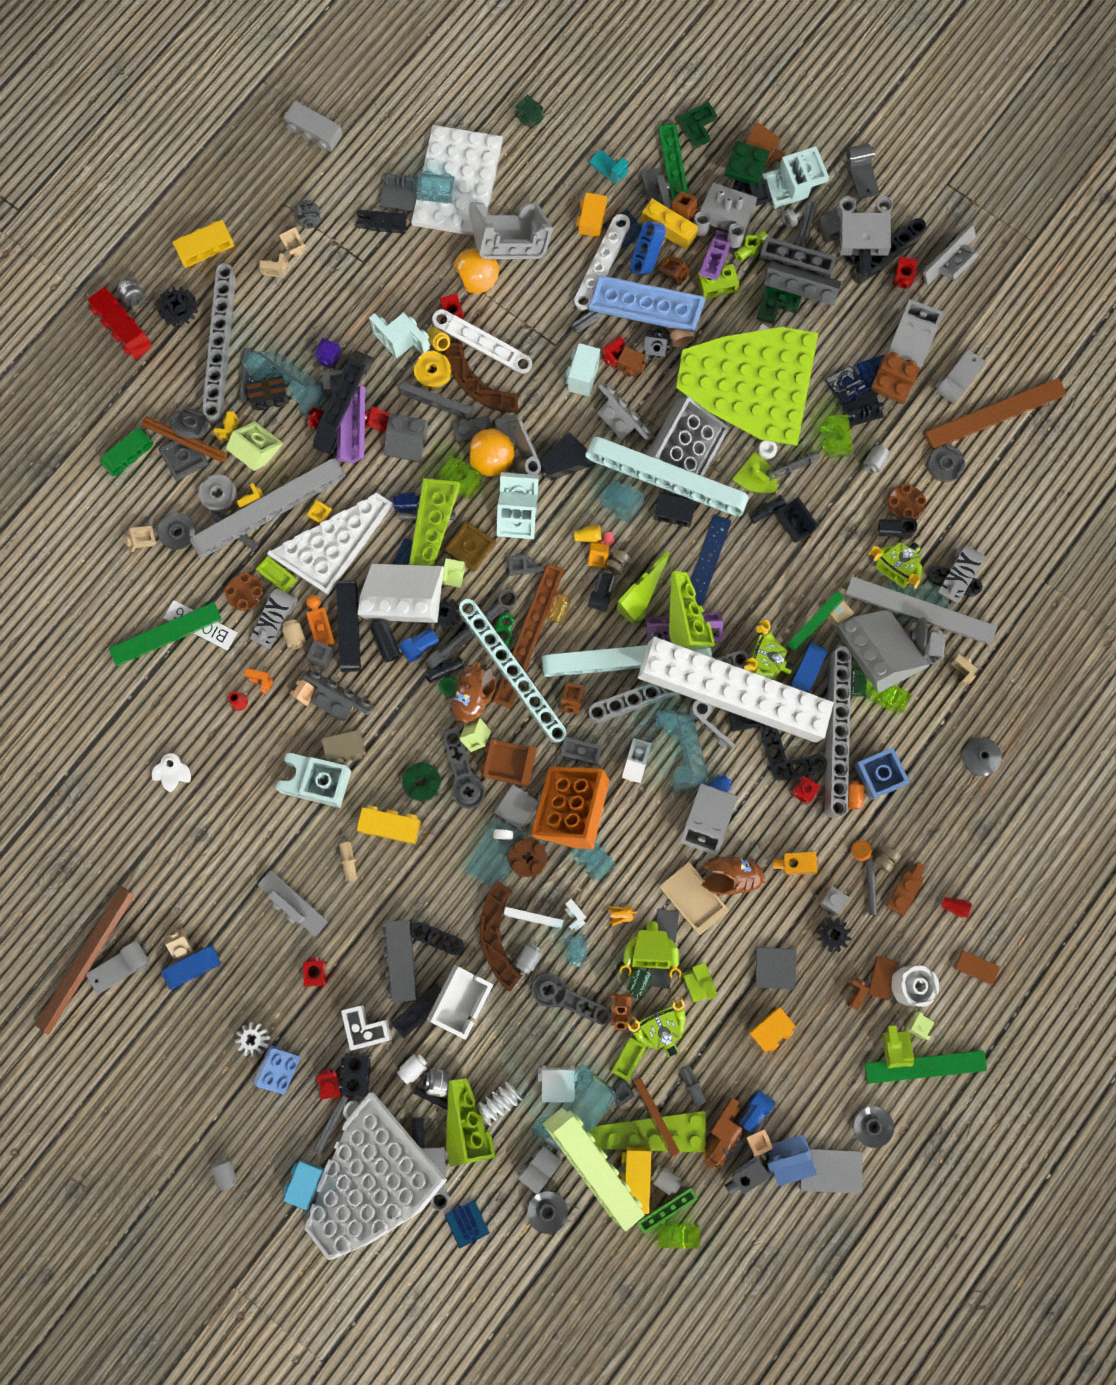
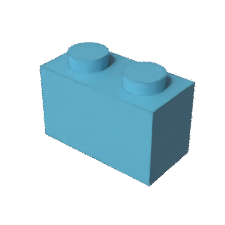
[283,1159,325,1210]

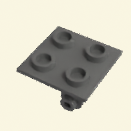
[379,172,421,212]

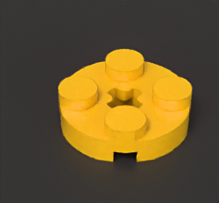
[414,351,451,389]

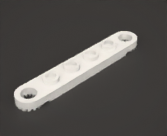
[574,214,630,311]
[432,309,532,374]

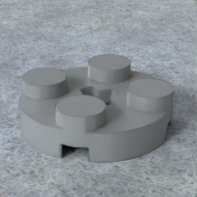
[198,474,237,513]

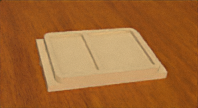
[659,862,730,936]

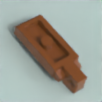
[886,863,925,917]

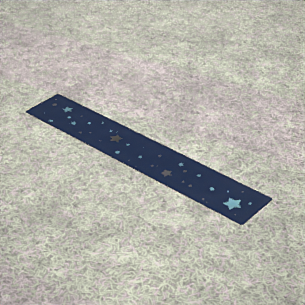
[691,515,731,606]

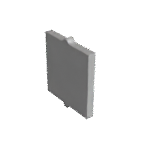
[494,785,539,830]

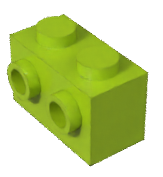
[697,264,739,299]

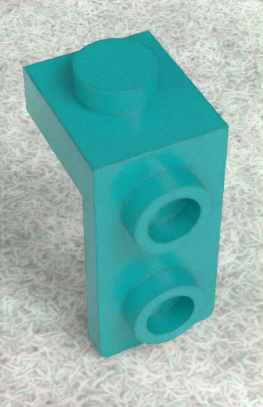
[589,150,628,185]

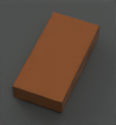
[955,951,1000,985]
[867,956,897,1000]

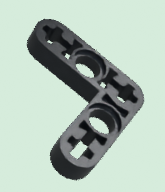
[761,726,827,782]

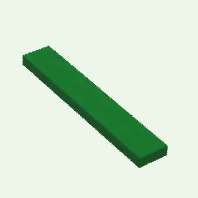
[658,123,693,223]
[108,602,222,667]
[864,1050,987,1084]

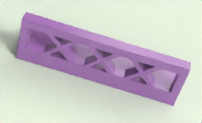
[337,386,365,464]
[645,612,723,645]

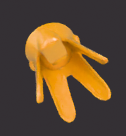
[608,905,638,926]

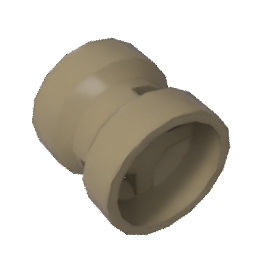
[605,549,631,575]
[873,846,901,873]

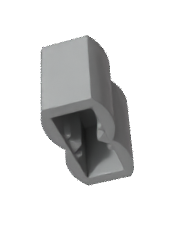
[923,630,946,665]
[518,1145,563,1194]

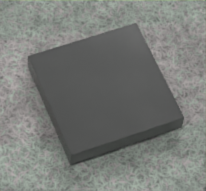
[158,441,209,482]
[755,947,797,989]

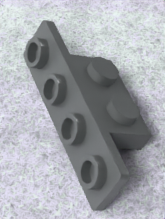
[641,168,673,210]
[302,670,375,721]

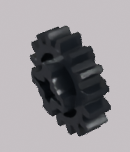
[157,287,198,327]

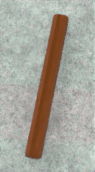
[142,417,227,463]

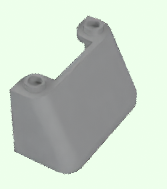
[469,202,553,259]

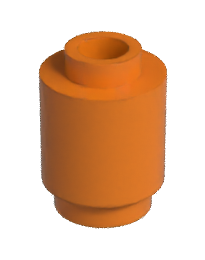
[848,781,864,809]

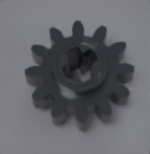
[434,597,461,631]
[816,918,852,952]

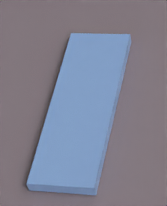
[589,275,705,333]

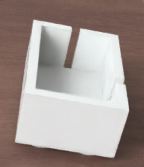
[427,965,493,1040]

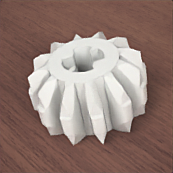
[235,1022,270,1057]

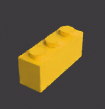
[641,198,698,250]
[173,220,234,268]
[357,805,421,845]
[621,1146,651,1214]

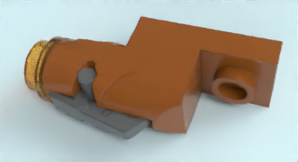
[703,1097,742,1171]

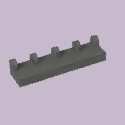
[400,381,475,420]

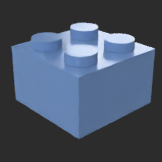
[854,747,910,801]

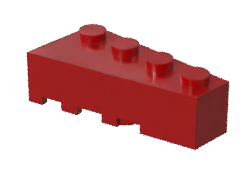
[87,286,153,360]

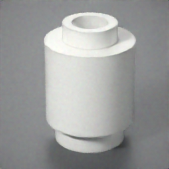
[397,1054,427,1084]

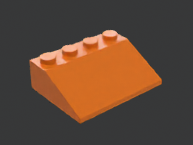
[531,767,610,849]

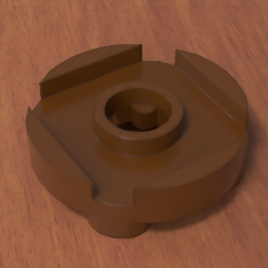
[507,838,547,877]

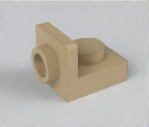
[259,253,289,278]
[124,526,156,552]

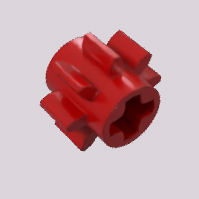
[306,407,325,429]

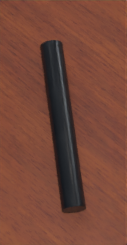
[413,1086,448,1110]

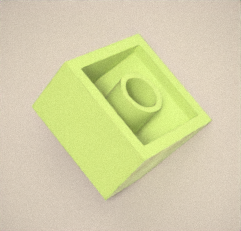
[226,421,283,471]

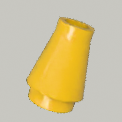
[574,524,602,543]

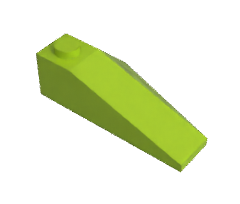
[617,551,670,625]
[669,571,715,651]
[446,1078,496,1167]

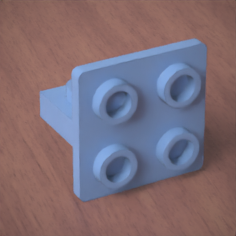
[253,1044,300,1095]
[767,1135,817,1186]

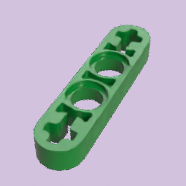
[787,591,845,651]

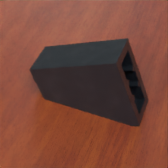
[539,432,595,481]

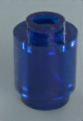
[393,492,420,512]

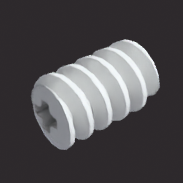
[479,1082,523,1126]

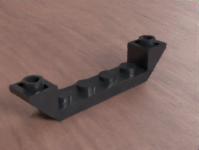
[312,351,374,455]

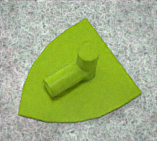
[732,452,778,494]

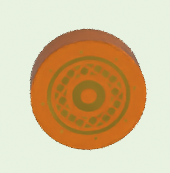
[851,840,872,861]

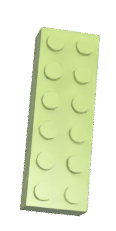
[543,1108,645,1232]

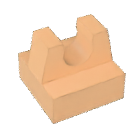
[290,680,317,706]
[746,1129,773,1157]

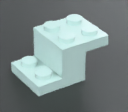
[762,146,829,209]
[369,313,430,359]
[497,472,539,539]

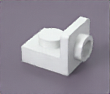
[565,899,586,930]

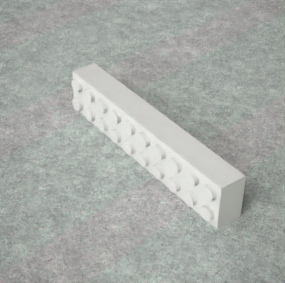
[638,637,834,743]

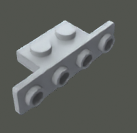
[923,224,978,285]
[597,384,654,440]
[258,871,328,936]

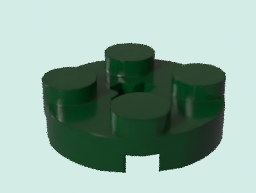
[402,763,441,802]

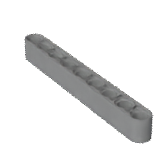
[202,263,236,424]
[190,459,346,557]
[824,646,851,818]
[588,651,750,724]

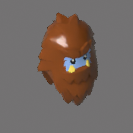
[451,662,497,725]
[701,857,767,895]

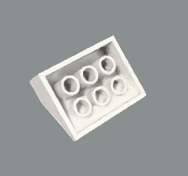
[358,564,444,623]

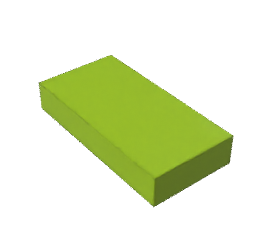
[256,555,297,592]
[611,1036,647,1082]

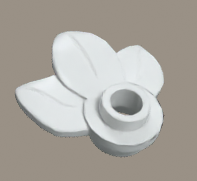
[152,753,191,792]

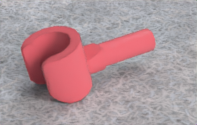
[597,532,614,545]

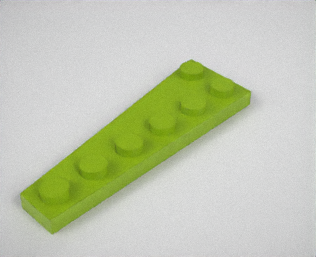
[409,478,460,566]
[584,1111,706,1153]

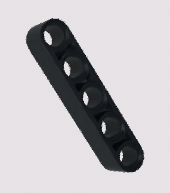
[852,218,926,284]
[336,581,361,673]

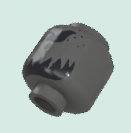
[296,200,321,229]

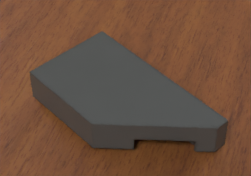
[507,554,544,576]

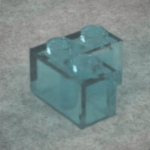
[600,478,645,523]

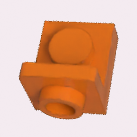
[244,668,273,694]

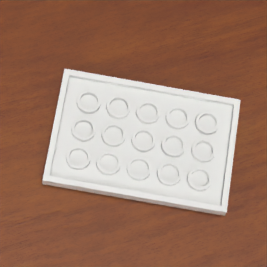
[412,125,503,236]

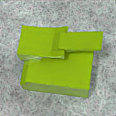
[682,962,717,1003]
[882,1025,914,1068]

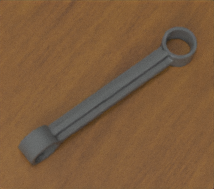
[425,589,517,670]

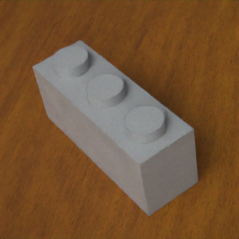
[284,101,343,152]

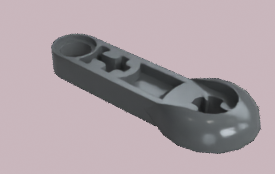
[444,729,485,809]
[532,973,611,1025]

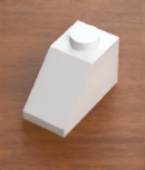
[622,738,652,783]

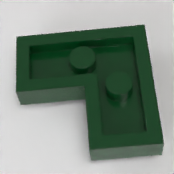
[677,102,717,149]
[756,286,802,325]

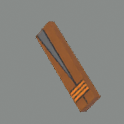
[633,1078,679,1159]

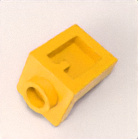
[214,411,238,441]
[237,483,264,509]

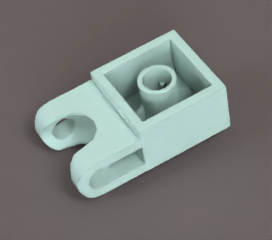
[275,753,351,808]

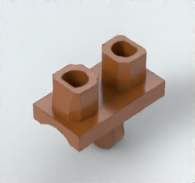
[611,993,632,1030]

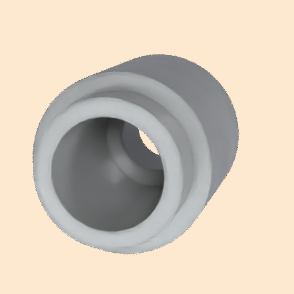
[863,445,889,474]
[515,943,542,974]
[211,1158,237,1191]
[650,1165,681,1195]

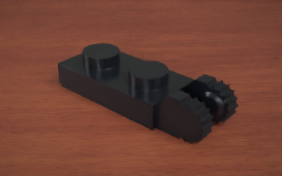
[355,210,408,234]

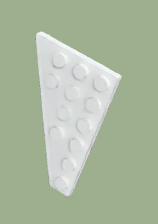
[267,493,393,595]

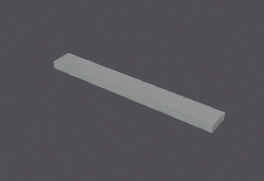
[845,576,997,645]

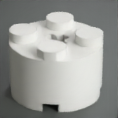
[892,966,939,1006]

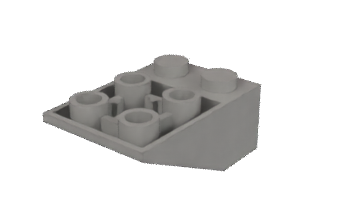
[888,299,944,369]
[680,783,738,856]

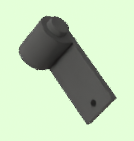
[846,144,880,199]
[506,419,541,475]

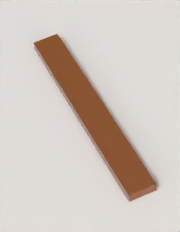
[924,378,1067,450]
[493,563,565,709]
[35,886,135,1035]

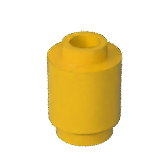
[427,327,450,351]

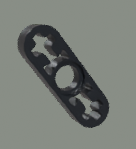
[927,566,983,597]
[410,922,465,955]

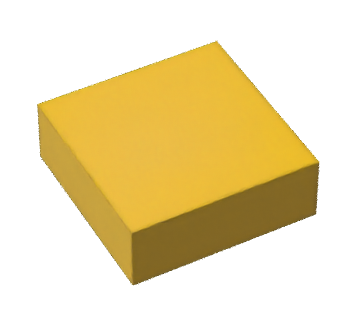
[306,499,333,524]

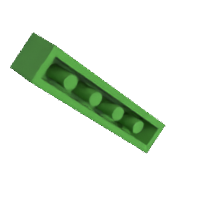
[637,1187,698,1234]

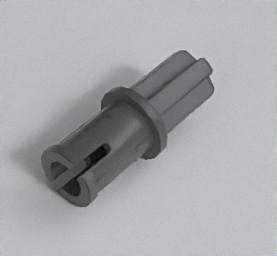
[680,1065,706,1107]

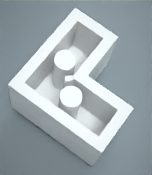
[341,1006,392,1051]

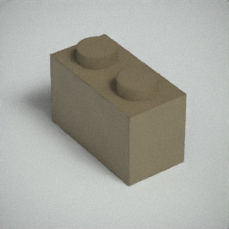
[322,729,367,764]

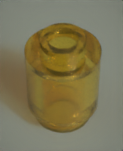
[547,594,571,624]

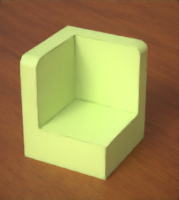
[442,559,465,588]
[459,718,491,752]
[906,1012,934,1040]

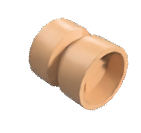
[666,327,695,347]

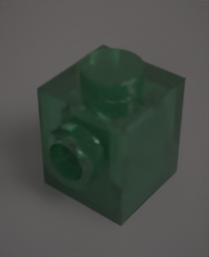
[515,94,544,129]

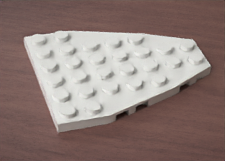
[305,1092,447,1260]

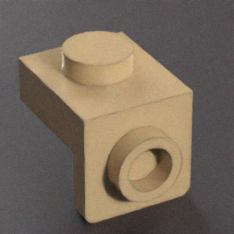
[279,227,306,257]
[950,654,977,687]
[165,928,194,963]

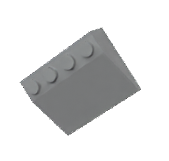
[647,396,730,476]
[837,610,929,693]

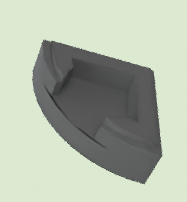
[615,1079,635,1108]

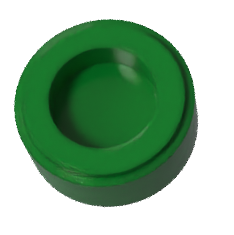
[439,677,457,696]

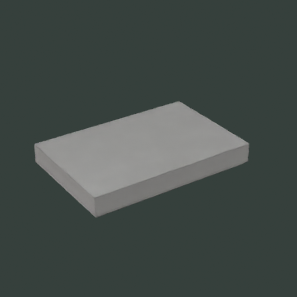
[800,1149,863,1194]

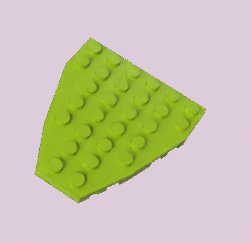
[676,327,819,446]

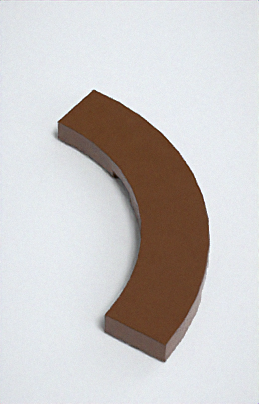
[445,342,518,413]
[480,880,523,991]

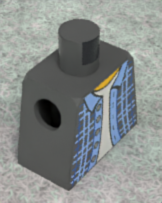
[725,1155,771,1195]

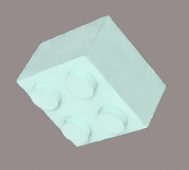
[566,343,600,397]

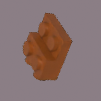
[870,352,920,404]

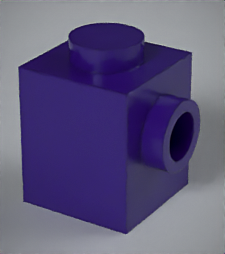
[315,338,342,369]

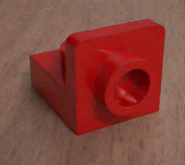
[602,336,625,369]
[365,407,390,433]
[316,1069,342,1100]

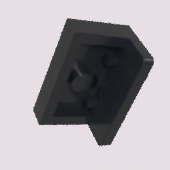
[774,497,819,543]

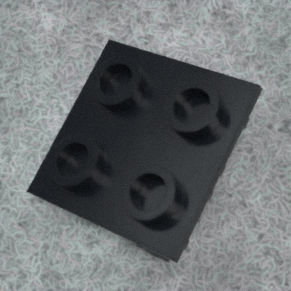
[838,384,884,427]

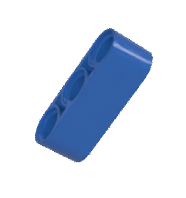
[630,221,666,275]
[790,642,828,693]
[161,946,222,990]

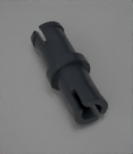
[748,495,786,524]
[425,657,464,684]

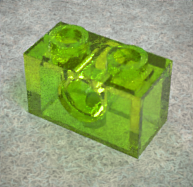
[821,415,853,458]
[438,456,482,500]
[865,684,912,715]
[657,1223,700,1249]

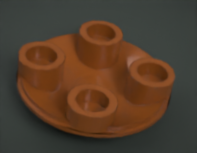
[888,483,926,520]
[225,572,263,611]

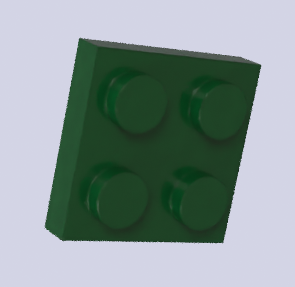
[724,141,770,186]

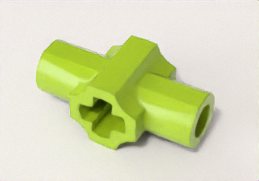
[734,230,768,262]

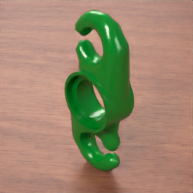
[492,613,514,659]

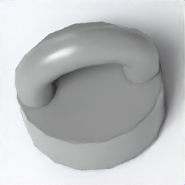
[782,209,801,228]

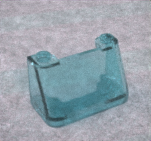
[241,351,326,420]
[654,710,708,794]
[530,1064,616,1154]

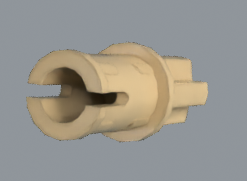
[339,842,358,881]

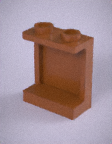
[480,738,537,787]

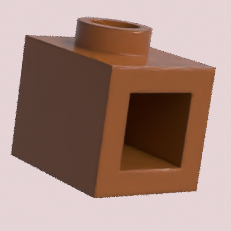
[672,191,698,221]
[617,346,646,378]

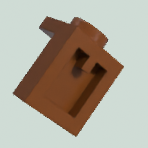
[658,255,690,286]
[560,681,585,714]
[847,978,870,1010]

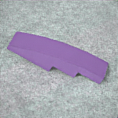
[699,230,731,281]

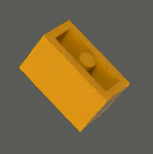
[576,192,607,238]
[748,1007,796,1053]

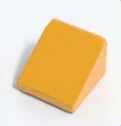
[588,543,609,568]

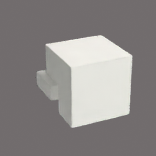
[538,1065,579,1102]

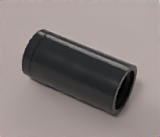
[370,620,401,663]

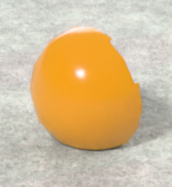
[454,246,500,293]
[470,428,515,477]

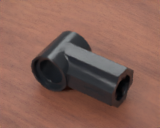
[878,517,918,539]
[588,572,615,612]

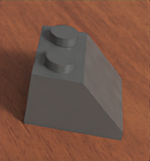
[384,413,429,463]

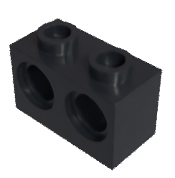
[339,1053,372,1097]

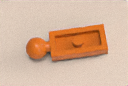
[306,594,336,646]

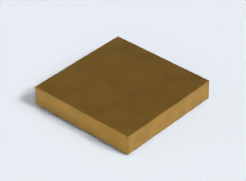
[444,521,497,573]

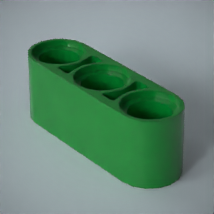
[99,428,154,477]

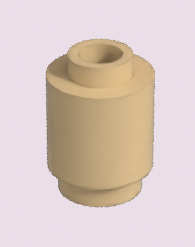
[282,620,306,649]

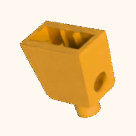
[773,852,818,875]

